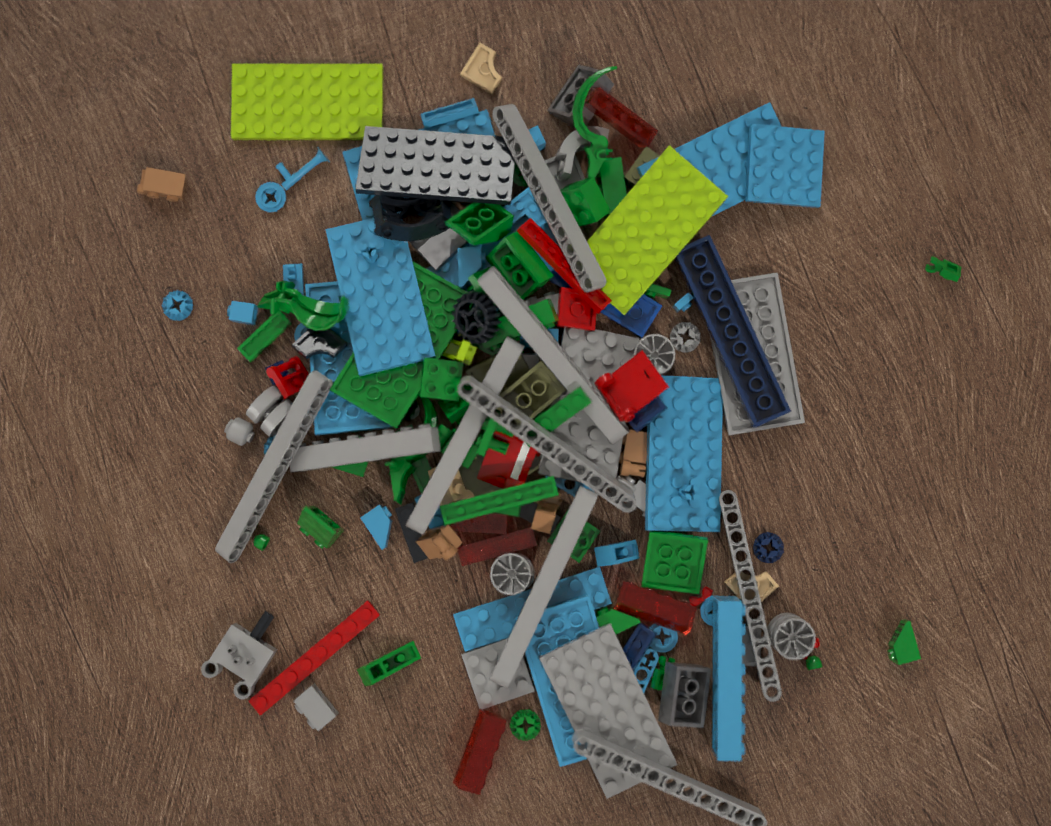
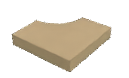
[460,43,502,95]
[724,571,779,612]

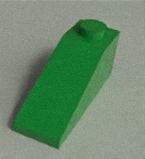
[357,641,421,687]

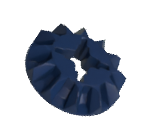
[753,532,784,563]

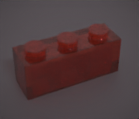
[449,513,507,534]

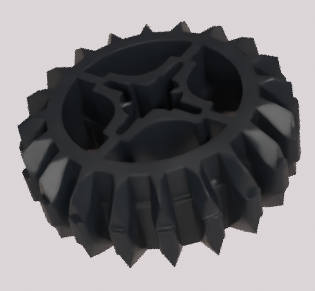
[451,291,502,344]

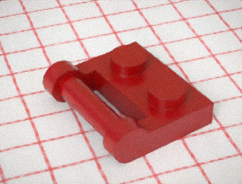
[266,356,309,399]

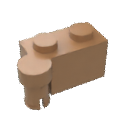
[137,167,187,202]
[619,430,647,478]
[416,524,462,560]

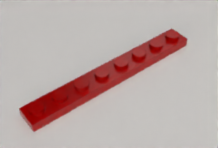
[249,600,381,716]

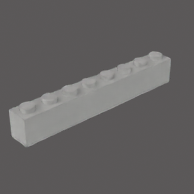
[290,424,441,472]

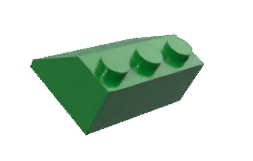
[486,231,553,301]

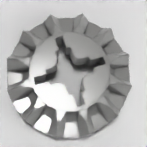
[670,322,701,352]

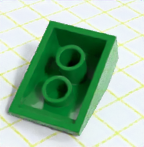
[445,203,514,246]
[297,505,344,549]

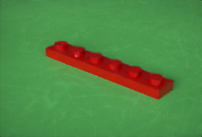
[517,218,612,314]

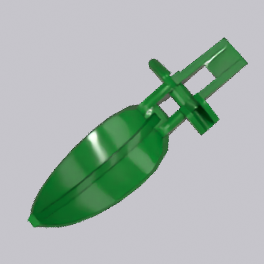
[572,66,617,179]
[257,281,349,331]
[384,395,439,505]

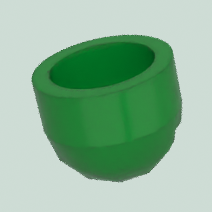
[253,534,270,551]
[806,656,823,671]

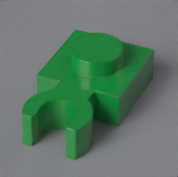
[651,656,675,690]

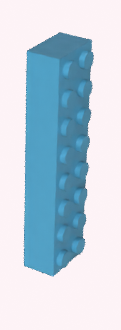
[712,596,745,761]

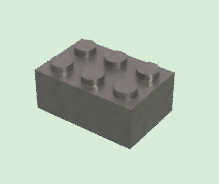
[658,662,711,728]

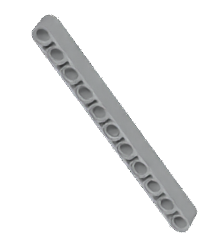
[492,104,606,293]
[478,267,630,444]
[405,336,524,535]
[215,370,333,563]
[458,376,636,512]
[490,486,598,688]
[719,490,781,701]
[572,730,767,826]

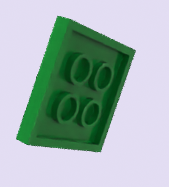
[641,531,708,594]

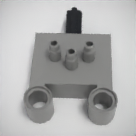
[201,611,278,699]

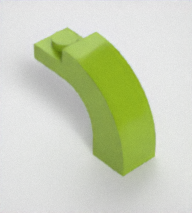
[442,339,477,366]

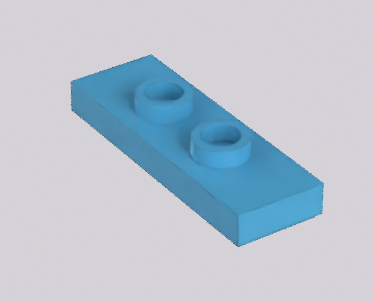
[420,98,479,128]

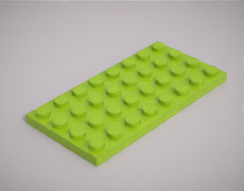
[231,64,383,140]
[587,145,728,315]

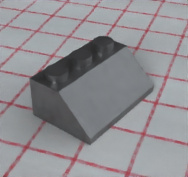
[547,65,614,128]
[409,201,468,271]

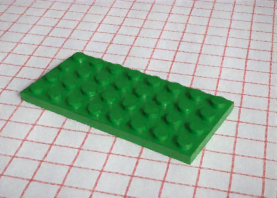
[330,262,474,430]

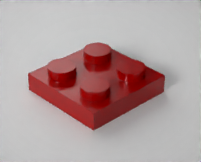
[556,287,597,331]

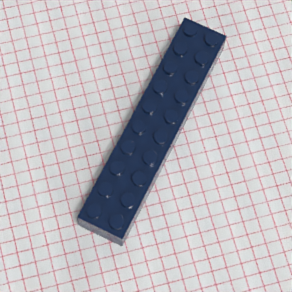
[675,235,791,428]

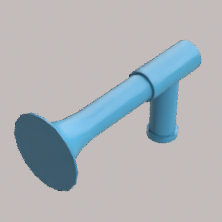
[276,147,330,190]

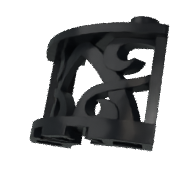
[369,195,452,241]

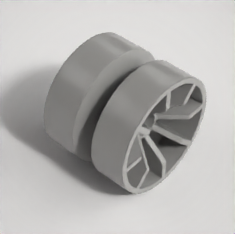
[634,334,675,375]
[246,386,293,437]
[490,553,535,595]
[767,613,815,660]

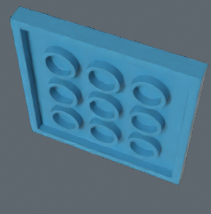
[745,124,825,208]

